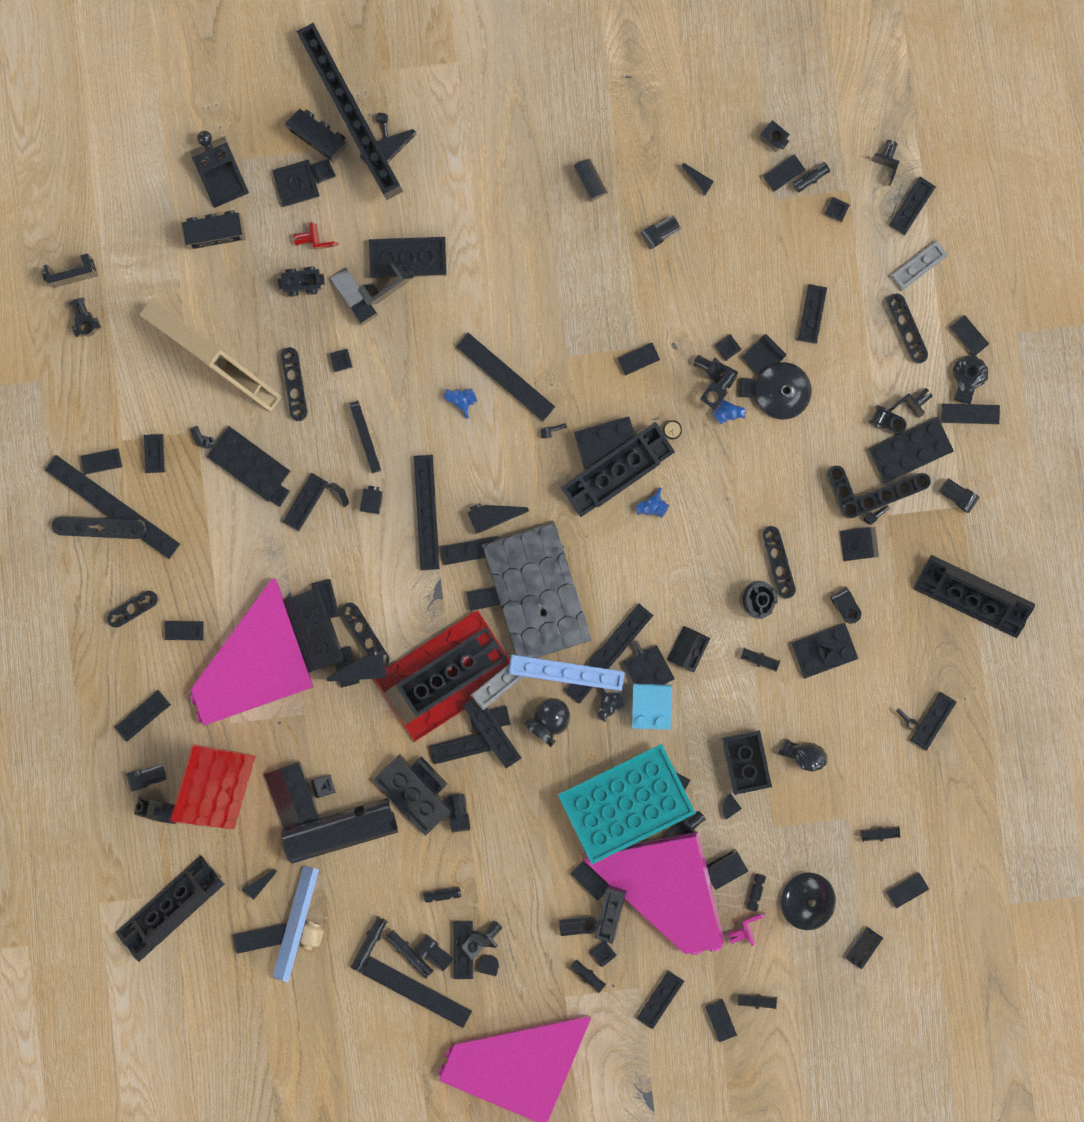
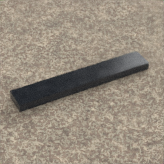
[456,332,555,421]
[414,455,440,571]
[565,604,654,704]
[362,956,473,1028]

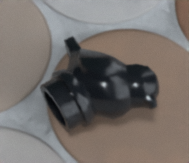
[597,688,624,722]

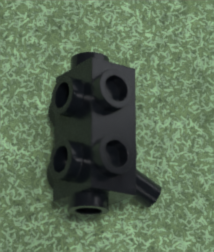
[278,266,325,297]

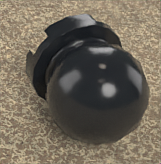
[522,698,571,747]

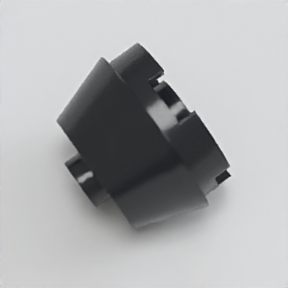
[739,580,778,619]

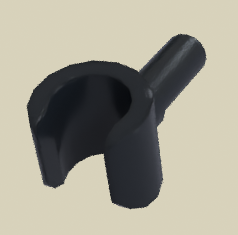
[377,113,388,139]
[541,423,567,438]
[864,505,890,525]
[896,708,918,730]

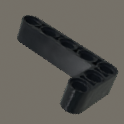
[826,465,931,519]

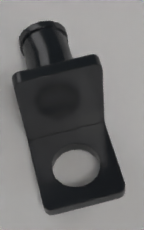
[872,140,899,186]
[693,355,738,388]
[700,369,736,410]
[889,388,933,418]
[663,811,706,838]
[460,921,502,960]

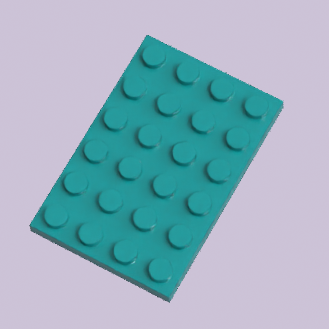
[558,744,696,864]

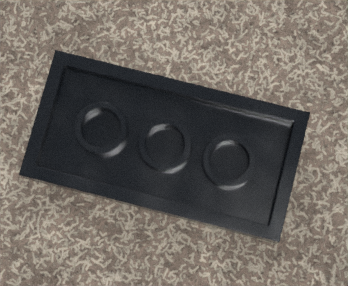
[369,237,447,278]
[868,417,954,484]
[206,426,291,502]
[283,588,345,673]
[372,754,453,836]

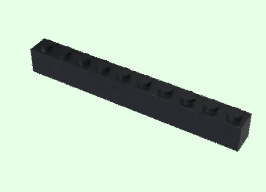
[296,23,403,201]

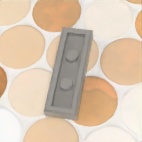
[891,240,948,291]
[470,665,525,710]

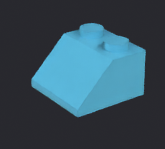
[632,684,672,730]

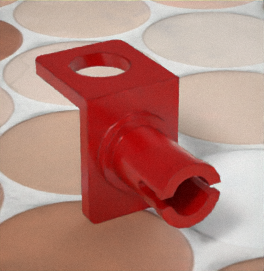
[294,222,339,250]

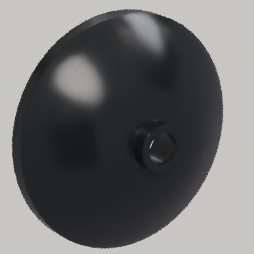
[755,362,812,420]
[781,872,836,931]

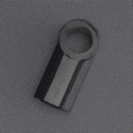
[640,215,681,250]
[939,478,980,513]
[126,764,167,792]
[448,793,471,833]
[559,915,598,936]
[414,934,454,971]

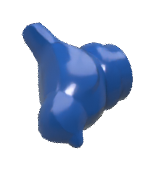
[444,388,478,419]
[712,399,746,424]
[636,487,669,518]

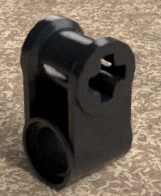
[868,405,907,435]
[830,586,862,624]

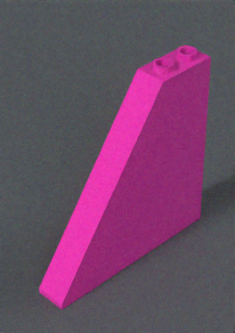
[190,578,314,726]
[584,832,725,955]
[437,1015,591,1122]

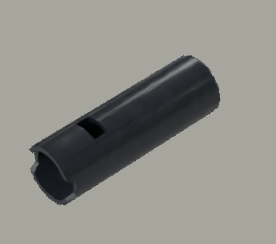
[280,798,399,864]

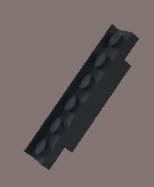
[561,422,675,517]
[913,555,1035,638]
[116,855,225,962]

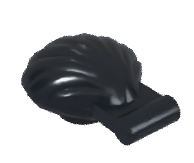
[952,356,988,404]
[779,739,827,772]

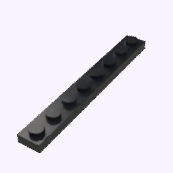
[45,455,181,559]

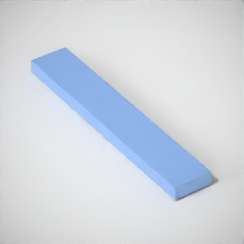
[508,655,625,691]
[272,866,319,982]

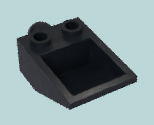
[190,130,249,208]

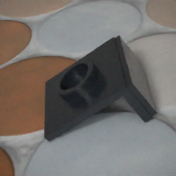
[742,334,787,375]
[840,527,879,561]

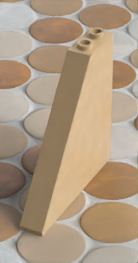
[139,300,282,412]

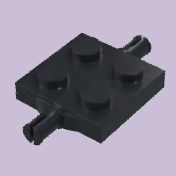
[623,640,675,685]

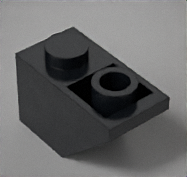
[134,796,176,824]

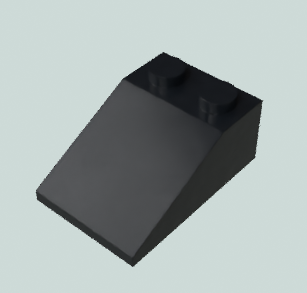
[327,651,389,681]

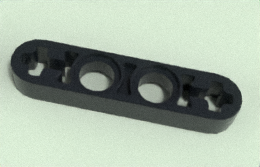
[887,293,928,364]
[281,347,308,422]
[349,400,381,474]
[762,526,796,599]
[342,603,390,665]

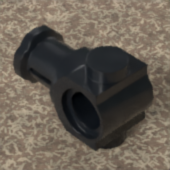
[68,297,101,337]

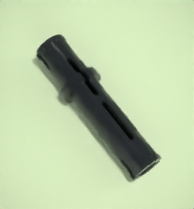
[350,916,388,973]
[385,929,434,979]

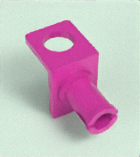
[728,912,766,946]

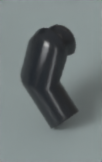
[189,426,215,449]

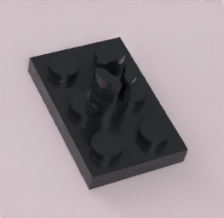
[791,623,858,679]

